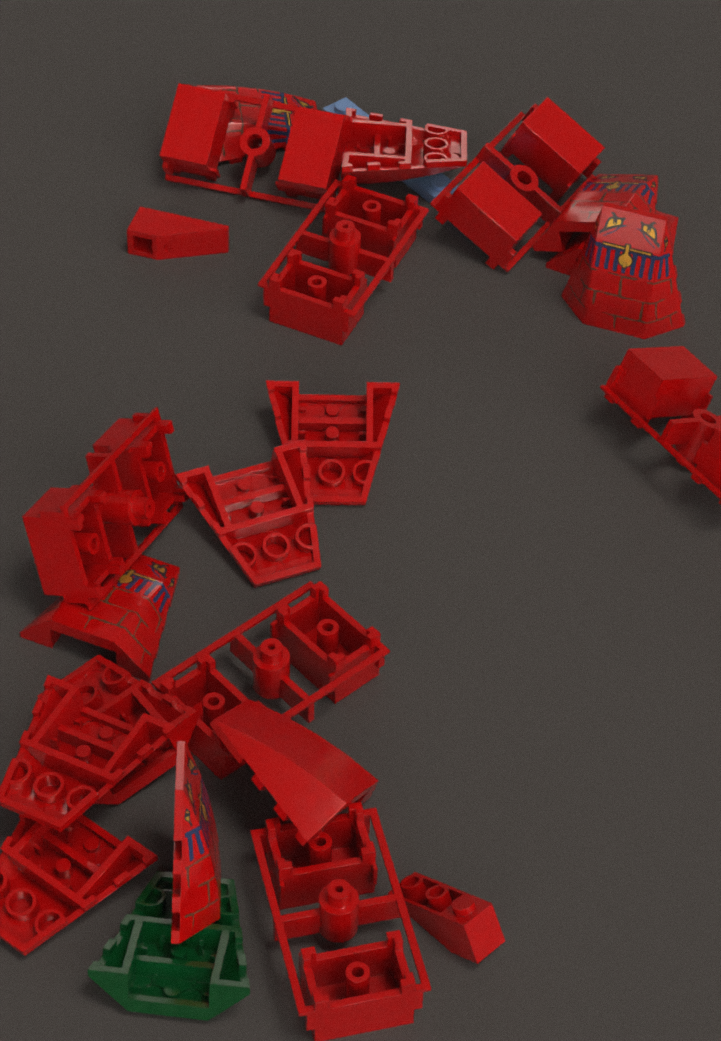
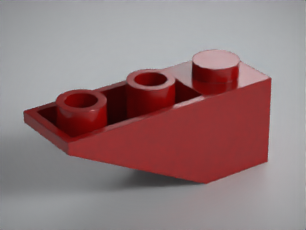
[127,206,229,260]
[387,872,505,964]

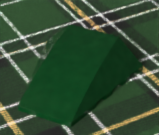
[88,871,250,1021]

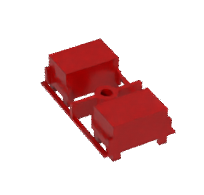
[159,83,353,212]
[430,97,605,273]
[258,174,429,345]
[600,346,721,505]
[22,407,189,610]
[151,581,390,780]
[250,802,432,1041]

